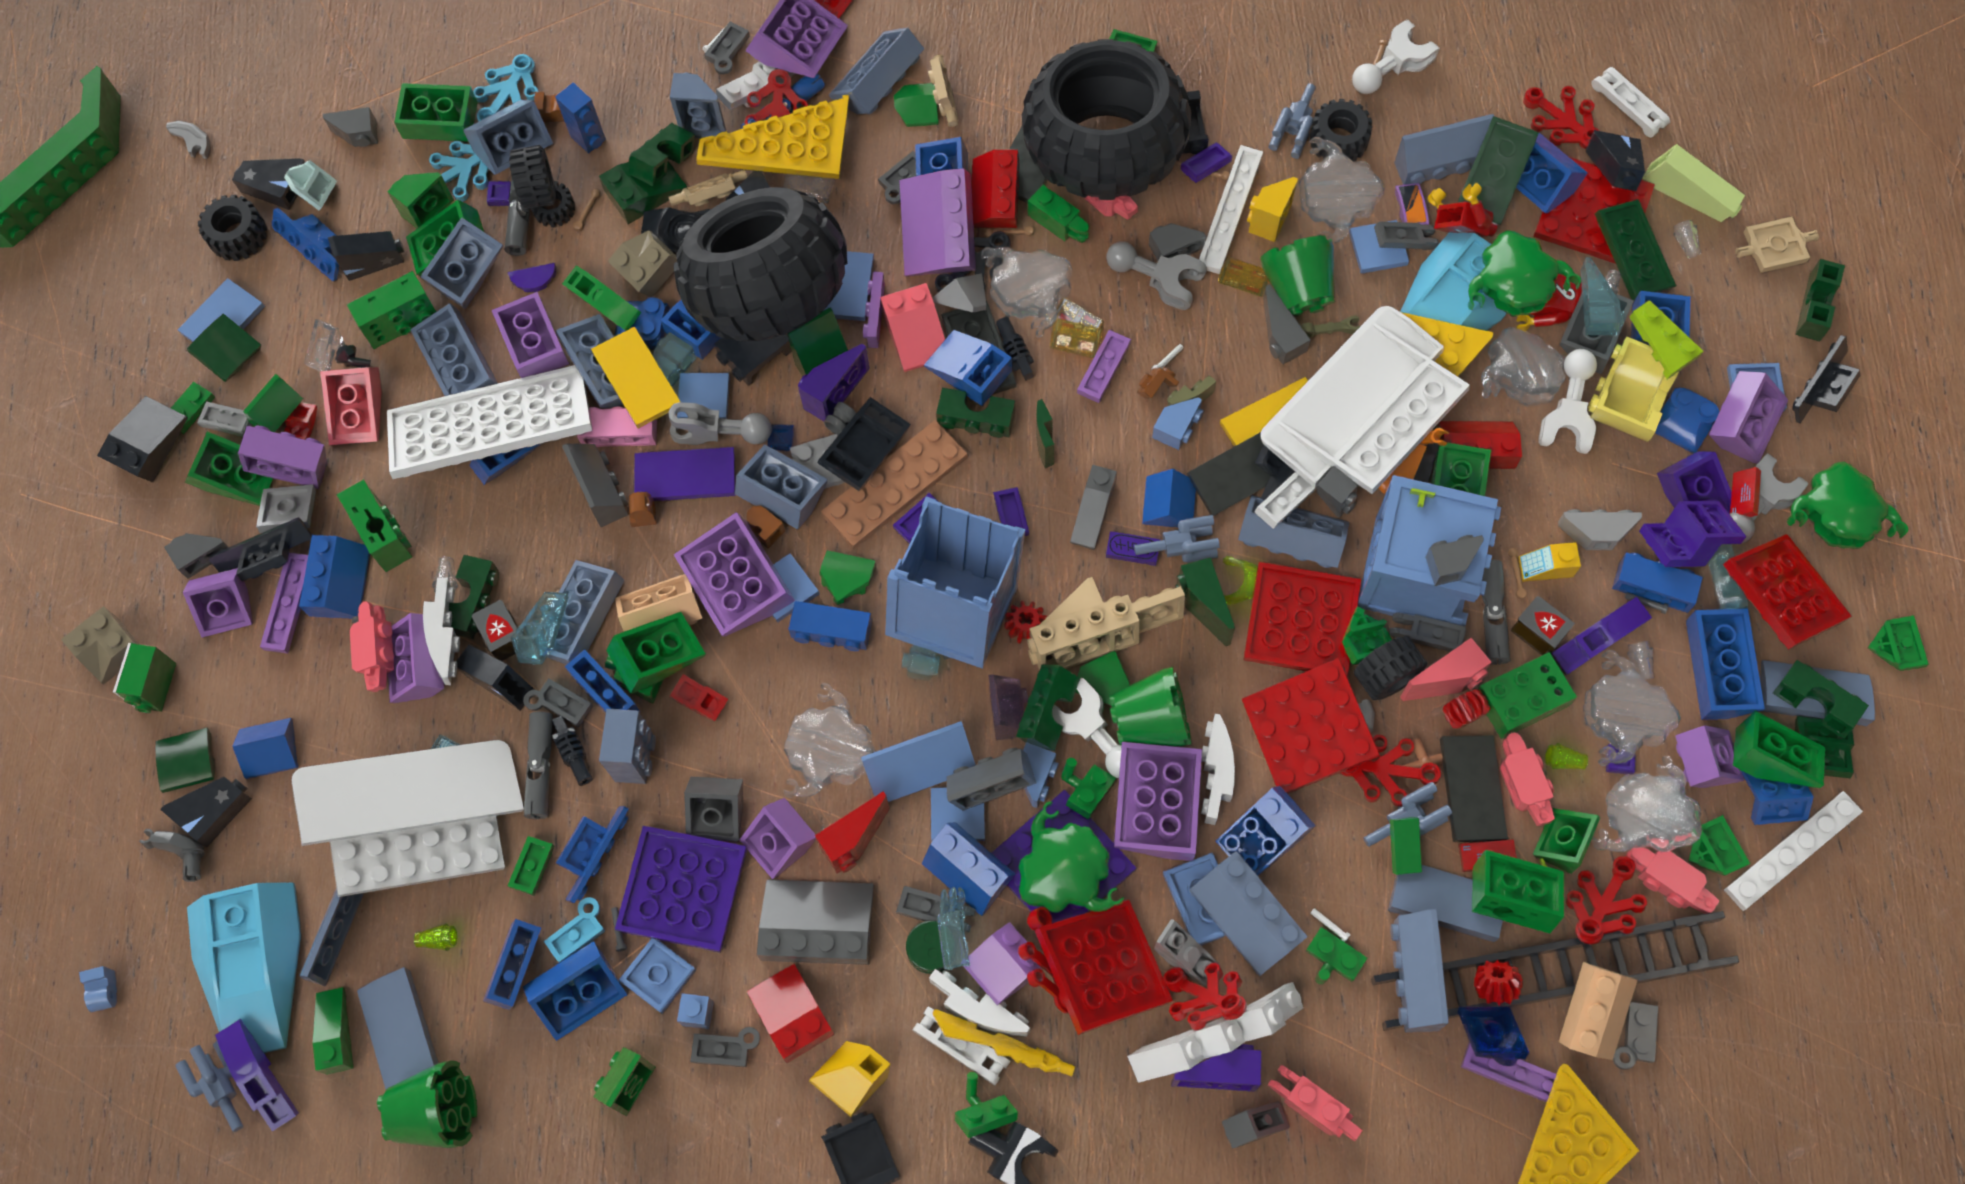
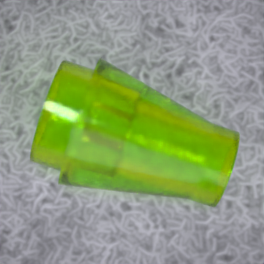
[1545,743,1588,770]
[414,924,458,951]

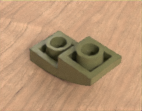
[1167,375,1216,406]

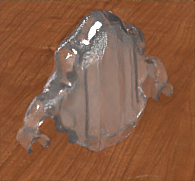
[1298,137,1385,244]
[981,247,1073,337]
[1481,327,1570,407]
[1583,650,1681,766]
[783,683,877,797]
[1592,756,1702,852]

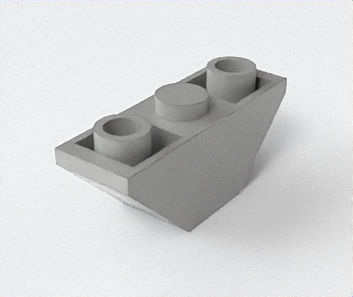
[1558,509,1642,550]
[1154,919,1220,987]

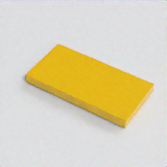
[591,327,680,428]
[1219,377,1308,446]

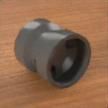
[823,402,856,435]

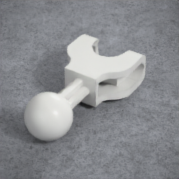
[1352,20,1440,94]
[1538,349,1597,454]
[1053,678,1121,778]

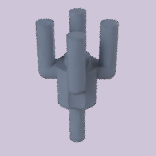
[1268,84,1316,159]
[1134,515,1220,563]
[1363,782,1452,847]
[175,1041,244,1132]

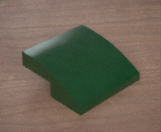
[187,313,261,382]
[1036,399,1054,468]
[1795,716,1854,779]
[155,728,215,793]

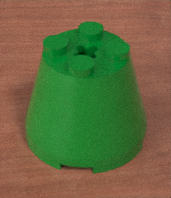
[1260,235,1335,317]
[1110,667,1192,747]
[377,1060,477,1148]

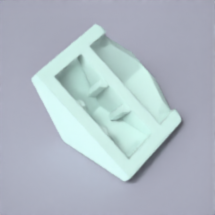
[284,160,337,210]

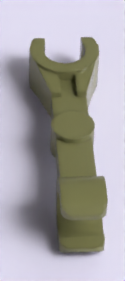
[1301,315,1361,338]

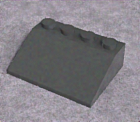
[757,880,874,965]

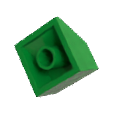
[387,172,454,229]

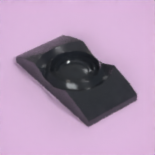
[641,207,711,255]
[817,397,911,491]

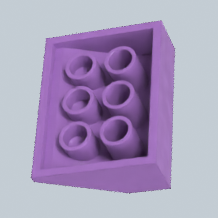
[745,0,848,78]
[900,168,976,276]
[674,512,795,637]
[1114,742,1202,861]

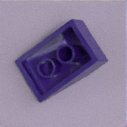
[798,344,870,422]
[1657,451,1732,513]
[1171,1044,1261,1092]

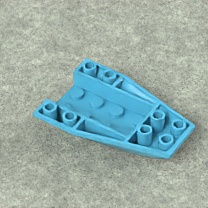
[1400,232,1507,331]
[187,882,301,1053]

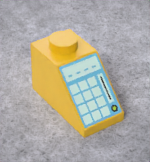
[1518,542,1581,582]

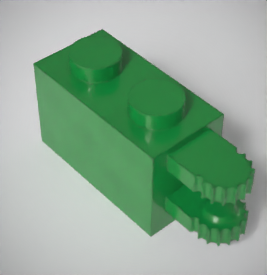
[1028,185,1089,243]

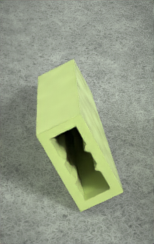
[1642,144,1745,222]

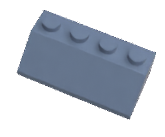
[829,27,924,114]
[1394,114,1494,185]
[1238,495,1349,568]
[1189,851,1308,976]
[1390,909,1449,1032]

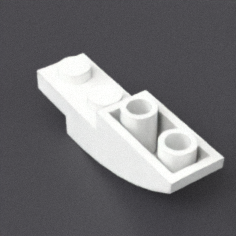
[716,62,795,110]
[423,578,460,685]
[1201,714,1235,825]
[929,969,1030,1036]

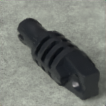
[996,317,1034,381]
[552,716,593,786]

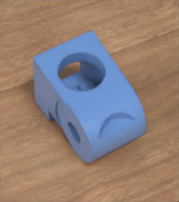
[79,966,117,1012]

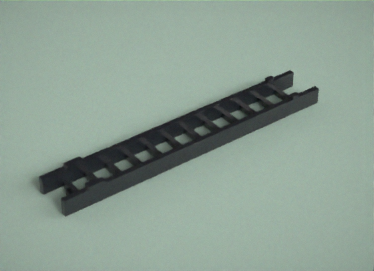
[1371,911,1739,1031]

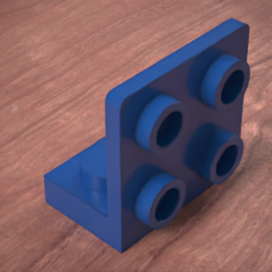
[1742,771,1814,825]

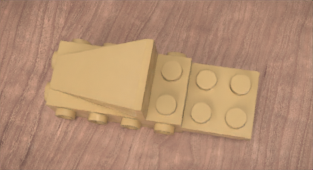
[1027,577,1185,670]

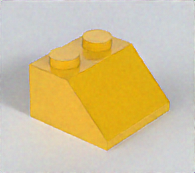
[1247,177,1298,242]

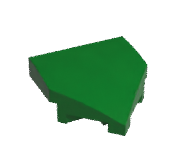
[820,550,876,605]
[1342,606,1392,665]
[1868,615,1929,671]
[1075,650,1130,705]
[1688,815,1751,876]

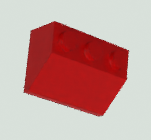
[971,149,1020,228]
[1437,421,1522,469]

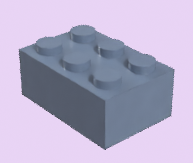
[599,709,656,784]

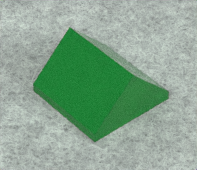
[243,374,304,432]
[1533,808,1600,874]

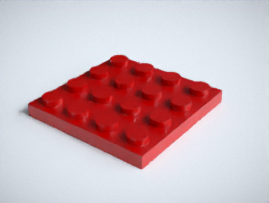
[1533,157,1655,264]
[1723,534,1852,650]
[1243,562,1361,676]
[1241,658,1380,794]
[1035,900,1173,1035]

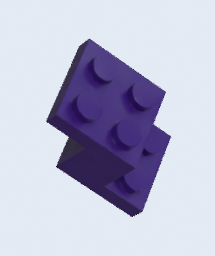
[1639,501,1746,567]

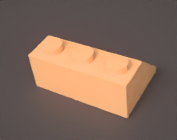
[615,574,702,631]
[1559,962,1637,1060]

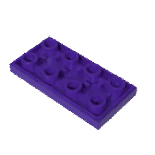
[634,447,736,501]

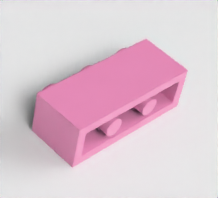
[577,407,657,447]

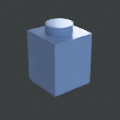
[677,993,714,1029]

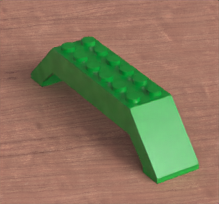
[0,66,121,248]

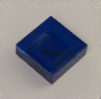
[767,424,794,451]

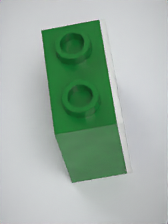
[113,643,177,713]

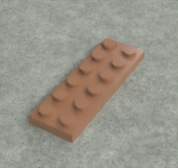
[821,420,968,549]

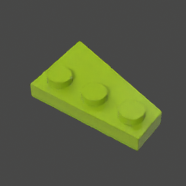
[1630,300,1704,380]

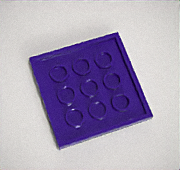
[991,790,1136,923]
[615,825,747,953]

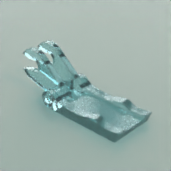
[937,887,970,970]

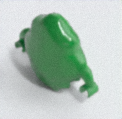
[1468,230,1581,317]
[1787,461,1909,549]
[1019,801,1124,913]

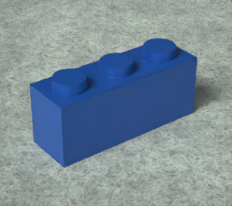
[555,82,606,154]
[1612,552,1703,613]
[788,601,872,651]
[565,649,641,713]
[483,919,541,1010]

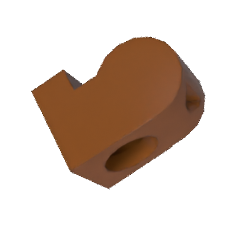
[534,92,564,122]
[629,492,657,527]
[746,506,785,549]

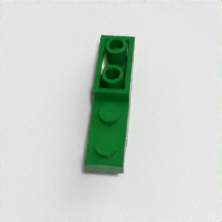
[562,265,641,331]

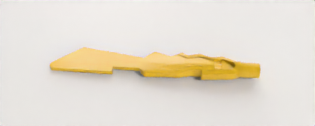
[932,1009,1075,1077]

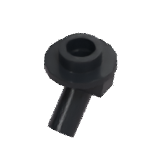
[335,345,371,368]

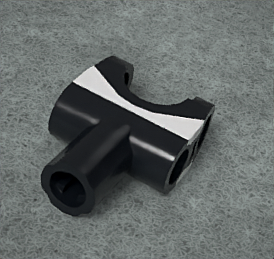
[968,1121,1059,1184]

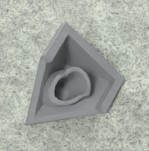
[933,274,986,312]

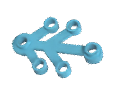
[473,54,539,121]
[429,141,489,202]

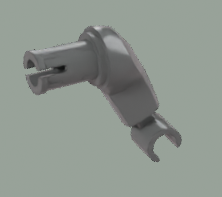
[139,829,205,882]

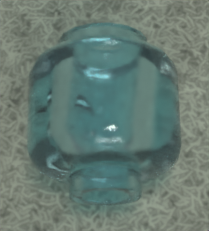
[901,645,940,681]

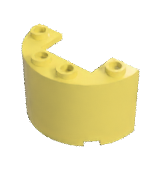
[1588,336,1679,442]

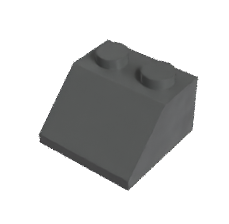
[684,776,744,842]

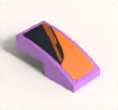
[1395,183,1429,225]

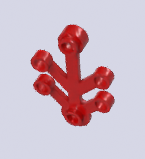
[744,69,808,125]
[1523,86,1600,149]
[1340,735,1441,807]
[1566,856,1647,944]
[1018,907,1068,1014]
[1163,963,1247,1030]

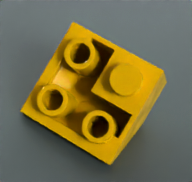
[809,1041,891,1117]

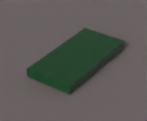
[1457,116,1539,225]
[1595,199,1676,300]

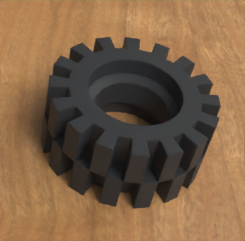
[531,181,575,228]

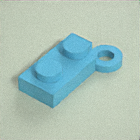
[544,897,605,963]

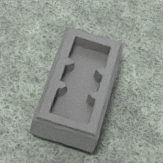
[197,401,251,437]

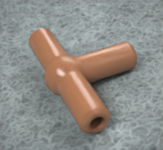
[1401,738,1443,768]

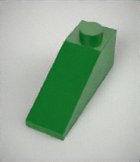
[313,987,354,1075]

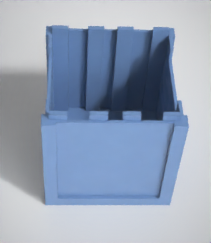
[1357,475,1501,626]
[885,497,1025,669]

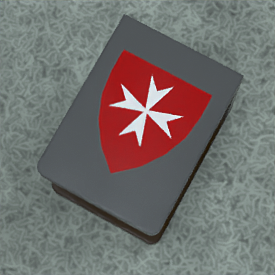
[1511,596,1575,655]
[472,600,529,662]

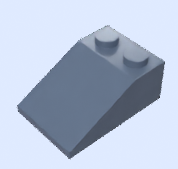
[420,218,503,309]

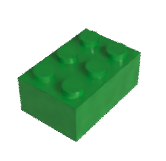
[394,83,478,142]

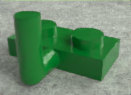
[1061,758,1116,819]
[1306,927,1368,985]
[955,1072,1018,1138]

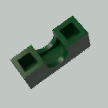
[628,123,695,186]
[1795,259,1845,342]
[936,387,1015,438]
[449,555,499,640]
[1772,660,1869,739]
[1016,664,1080,751]

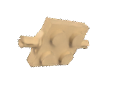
[928,55,959,127]
[668,169,747,206]
[1735,217,1819,273]

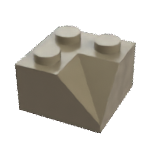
[608,231,677,297]
[61,606,139,685]

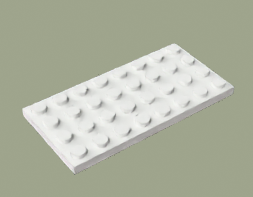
[387,365,592,479]

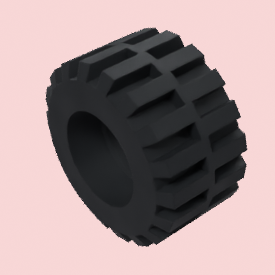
[1309,99,1372,165]
[509,145,556,210]
[198,195,267,261]
[1354,636,1428,700]

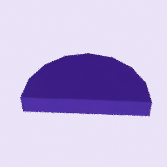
[507,263,556,292]

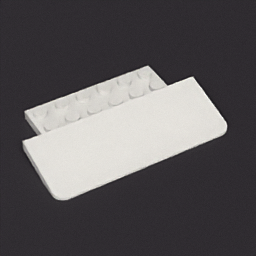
[1261,306,1470,494]
[292,740,524,897]

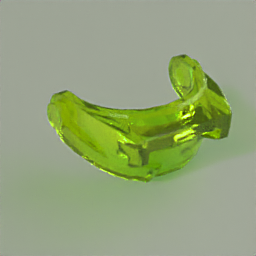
[1223,556,1258,605]

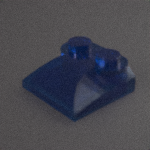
[1457,1007,1530,1066]

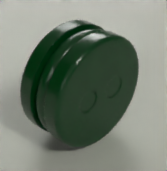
[906,921,957,974]

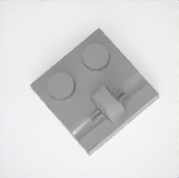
[790,434,846,489]
[256,484,316,533]

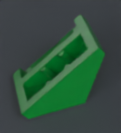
[894,83,938,127]

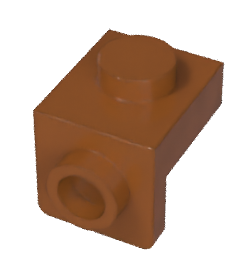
[1137,367,1179,398]

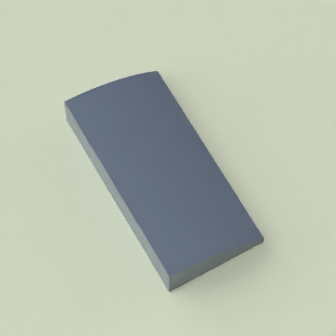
[410,303,498,396]
[556,314,623,408]
[529,560,624,665]
[1760,660,1875,726]
[1388,865,1502,942]
[300,888,364,986]
[357,967,438,1090]

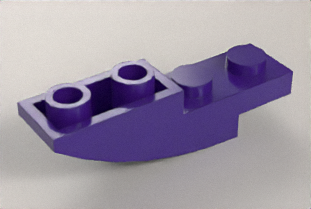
[1551,597,1652,675]
[215,1018,299,1131]

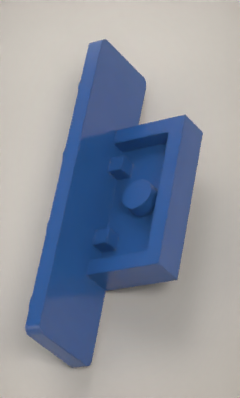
[272,208,339,281]
[556,806,629,903]

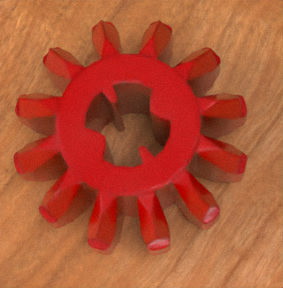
[1004,600,1047,644]
[1442,689,1491,729]
[1474,959,1523,1006]

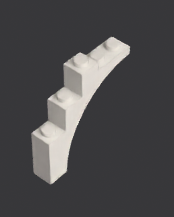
[1128,982,1304,1083]

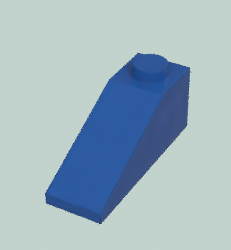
[469,443,543,485]

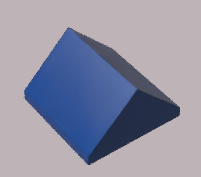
[1142,469,1196,528]
[232,718,298,779]

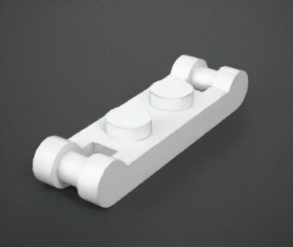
[1591,67,1670,138]
[913,1007,1010,1085]

